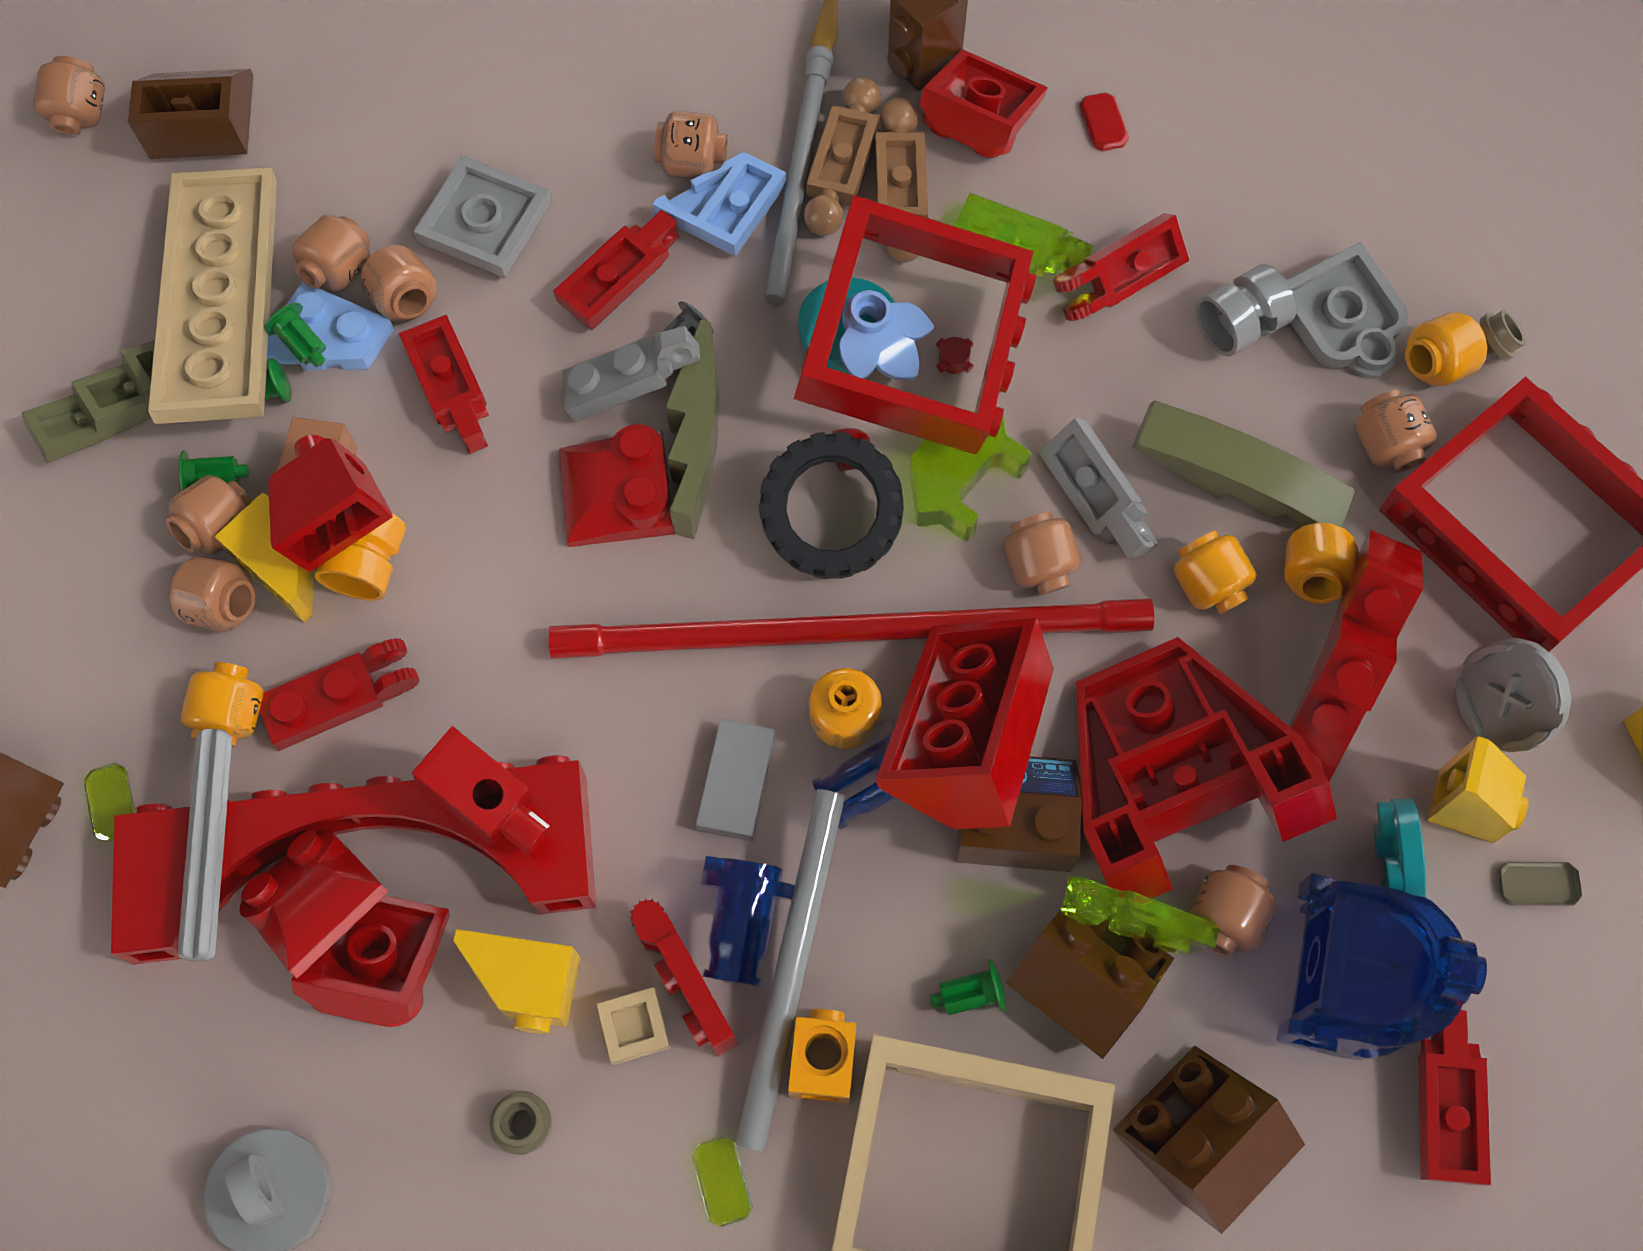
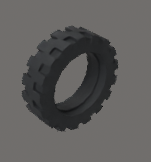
[759,432,904,579]

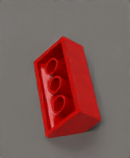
[875,618,1054,829]

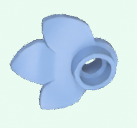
[839,290,934,380]

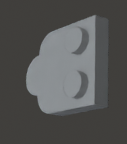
[1286,242,1408,378]

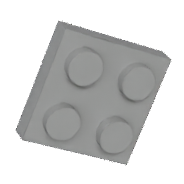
[413,156,552,278]

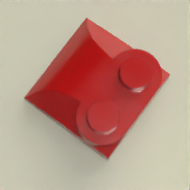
[919,49,1048,158]
[559,424,674,547]
[239,829,389,978]
[291,895,450,1027]

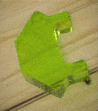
[909,415,1031,541]

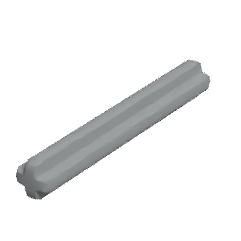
[177,729,232,962]

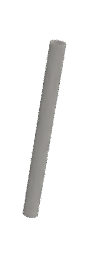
[735,789,845,1152]

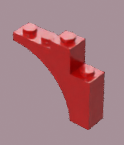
[1289,530,1423,782]

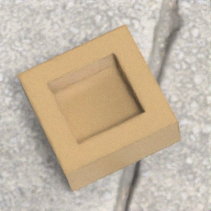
[596,987,671,1065]

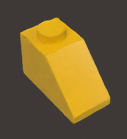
[214,492,314,623]
[1427,736,1529,843]
[453,929,581,1034]

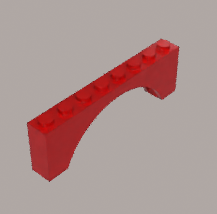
[111,755,596,965]

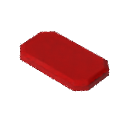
[1079,92,1129,151]

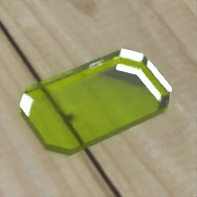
[83,763,136,842]
[692,1136,753,1227]

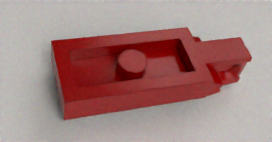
[553,210,679,331]
[398,314,489,454]
[1418,1008,1491,1186]

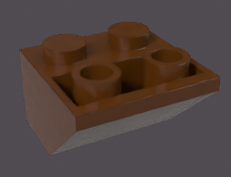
[128,69,253,159]
[1005,886,1175,1059]
[1113,1045,1305,1234]

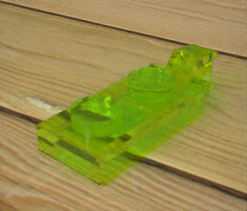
[954,193,1094,277]
[1061,877,1219,955]

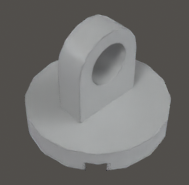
[1455,638,1572,752]
[203,1128,332,1251]

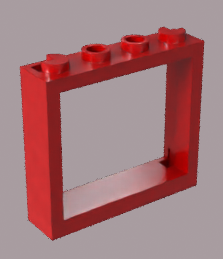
[793,195,1037,455]
[1379,376,1643,652]

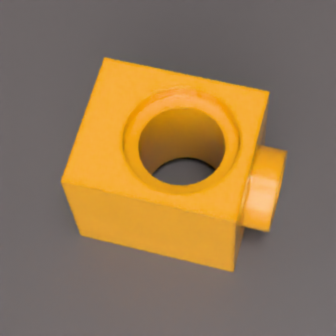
[788,1009,857,1104]

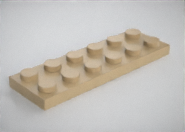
[148,167,277,424]

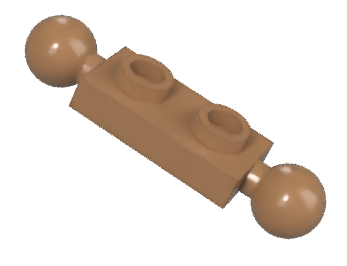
[804,77,881,236]
[875,98,928,263]

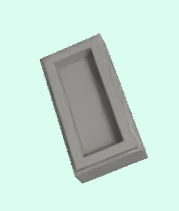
[696,719,776,841]

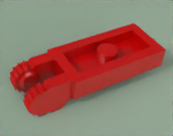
[1053,213,1190,322]
[259,638,420,751]
[630,898,738,1057]

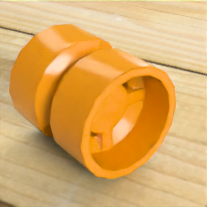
[314,513,407,601]

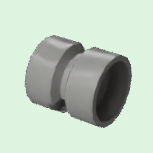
[1196,264,1296,357]

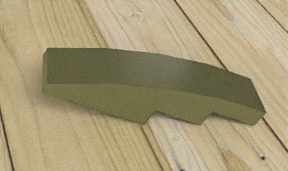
[666,319,719,539]
[22,340,155,463]
[1132,401,1355,527]

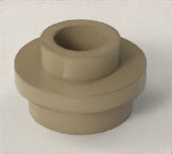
[1480,310,1525,361]
[490,1091,552,1155]

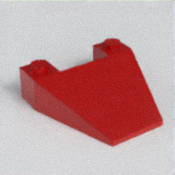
[1076,637,1337,912]

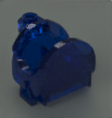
[1277,873,1487,1060]

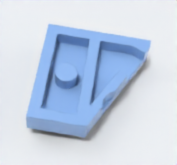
[652,152,786,257]
[267,281,394,371]

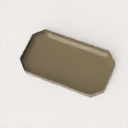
[1499,862,1582,906]

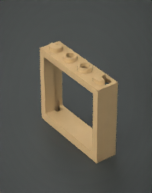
[832,1034,1116,1251]

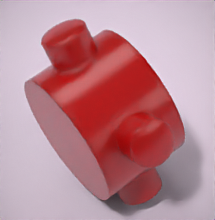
[936,337,974,374]

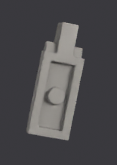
[563,326,701,422]
[1038,418,1158,558]

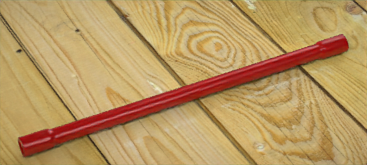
[549,598,1155,659]

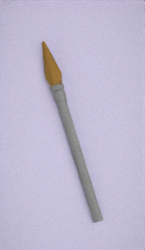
[765,0,838,305]

